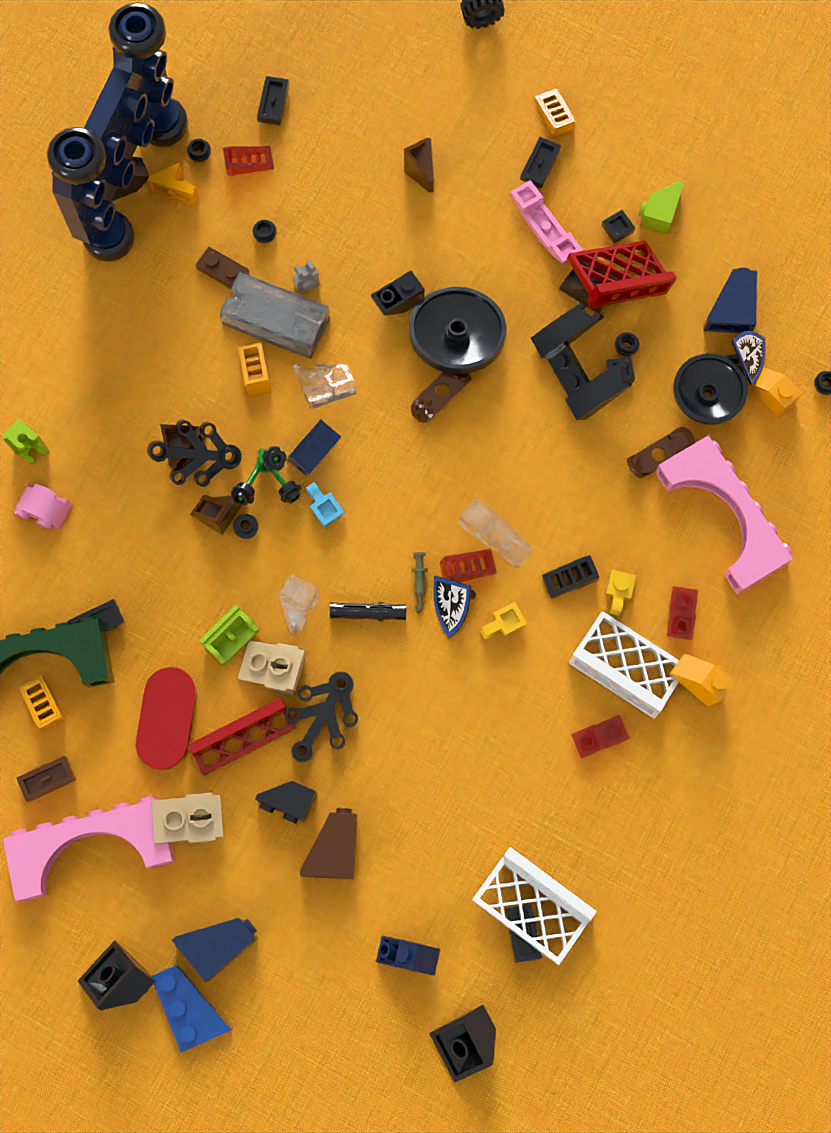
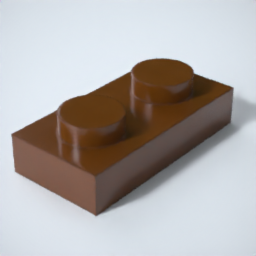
[195,246,249,291]
[16,755,76,802]

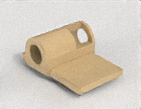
[238,641,307,696]
[151,793,223,844]

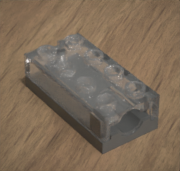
[219,272,330,359]

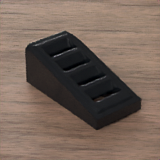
[542,555,599,599]

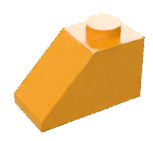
[747,367,803,418]
[669,654,734,707]

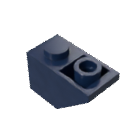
[376,936,440,976]

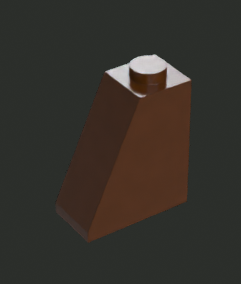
[300,808,357,879]

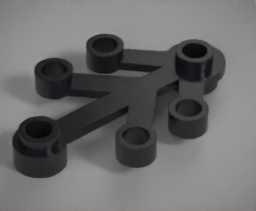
[147,419,242,487]
[285,672,358,763]

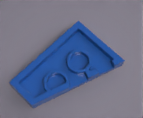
[151,965,232,1053]

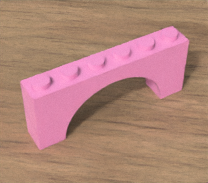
[655,436,793,595]
[3,796,175,902]

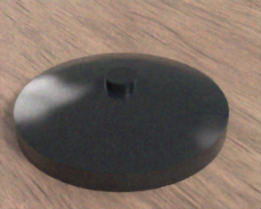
[409,287,507,374]

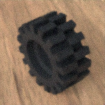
[460,0,505,29]

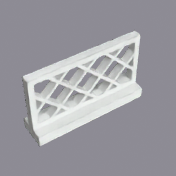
[568,611,679,719]
[472,847,597,965]

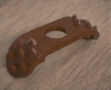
[411,372,472,423]
[627,427,695,478]

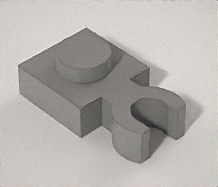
[293,260,320,293]

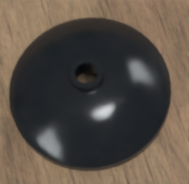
[673,353,748,425]

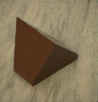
[404,138,434,192]
[160,424,205,475]
[190,494,242,535]

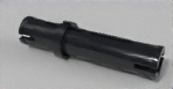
[330,602,407,622]

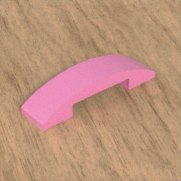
[510,180,583,264]

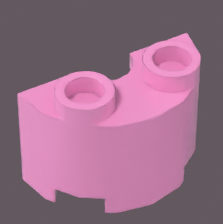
[14,483,73,530]

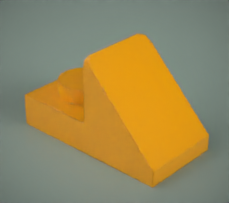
[148,163,199,205]

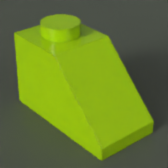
[638,181,684,234]

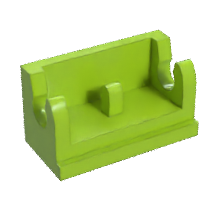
[1,418,50,463]
[199,604,260,666]

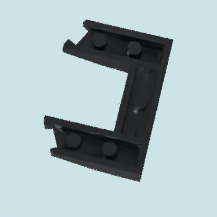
[531,303,632,420]

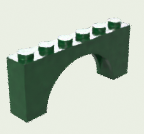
[0,617,114,688]

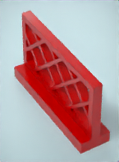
[567,240,677,308]

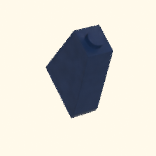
[703,267,757,333]
[172,918,258,982]

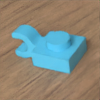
[306,483,345,528]

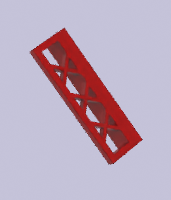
[187,698,296,776]

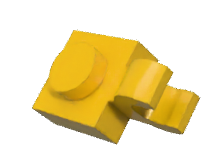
[605,570,636,616]
[480,602,527,640]

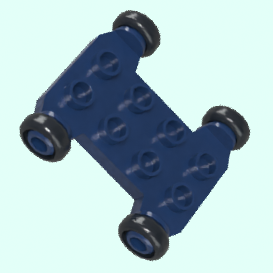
[47,2,188,262]

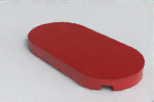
[135,667,197,770]

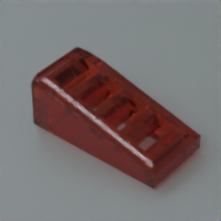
[223,146,274,176]
[440,549,497,582]

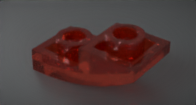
[666,586,698,640]
[571,715,631,758]

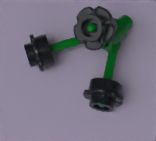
[231,446,302,505]

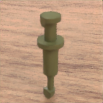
[411,552,428,612]

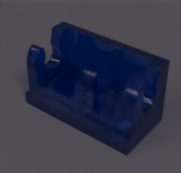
[287,419,341,475]

